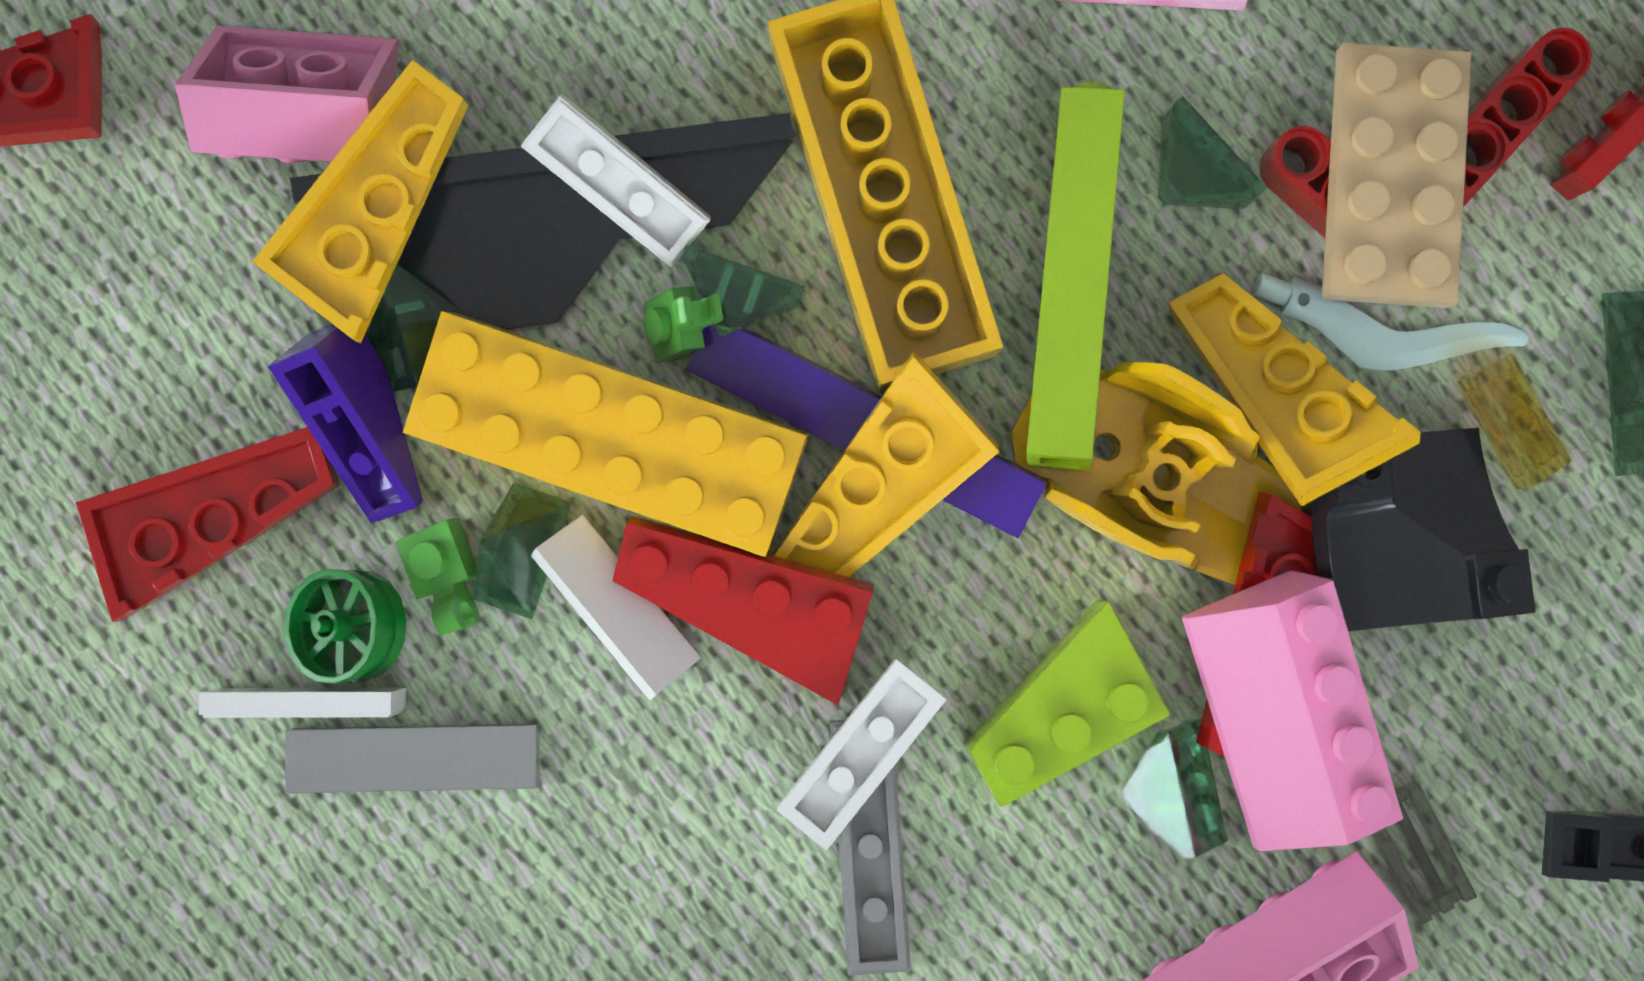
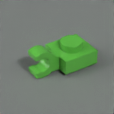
[643,286,723,363]
[395,518,481,636]

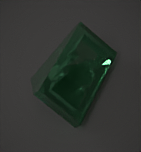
[1158,96,1267,209]
[682,245,806,337]
[366,264,462,392]
[473,483,573,619]
[1123,719,1228,858]

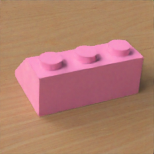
[175,26,399,163]

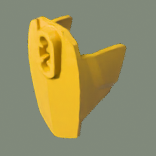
[1010,362,1302,585]

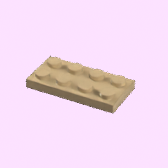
[1322,43,1472,308]

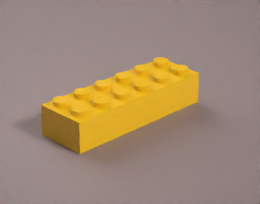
[768,0,1003,393]
[403,311,810,557]

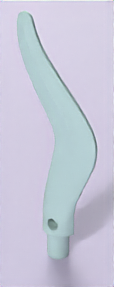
[1252,273,1529,370]

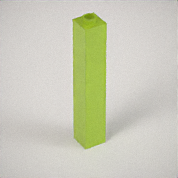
[1026,82,1125,472]

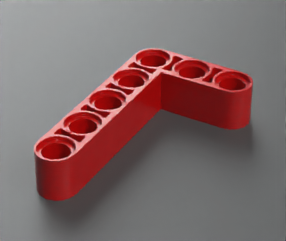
[1259,27,1592,238]

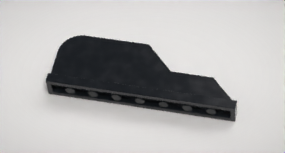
[289,113,793,345]

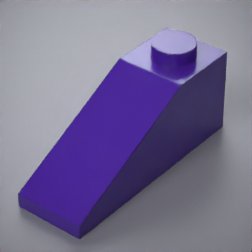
[268,324,423,524]

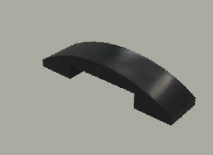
[1541,811,1644,882]

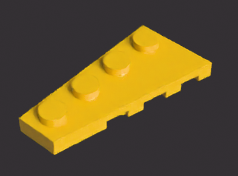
[252,60,469,344]
[1168,273,1421,506]
[772,352,1000,577]

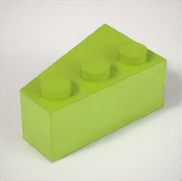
[964,600,1170,808]

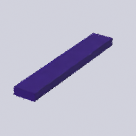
[685,316,1048,538]

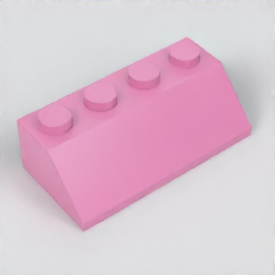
[1181,570,1403,851]
[1142,851,1419,981]

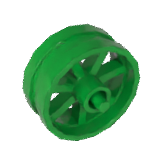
[284,569,407,684]

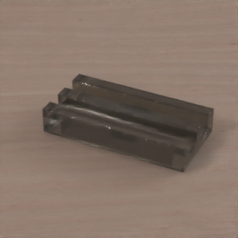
[1371,781,1477,925]

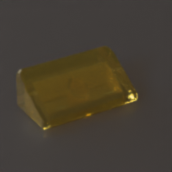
[1456,352,1572,490]

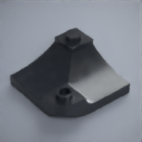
[1311,427,1536,632]

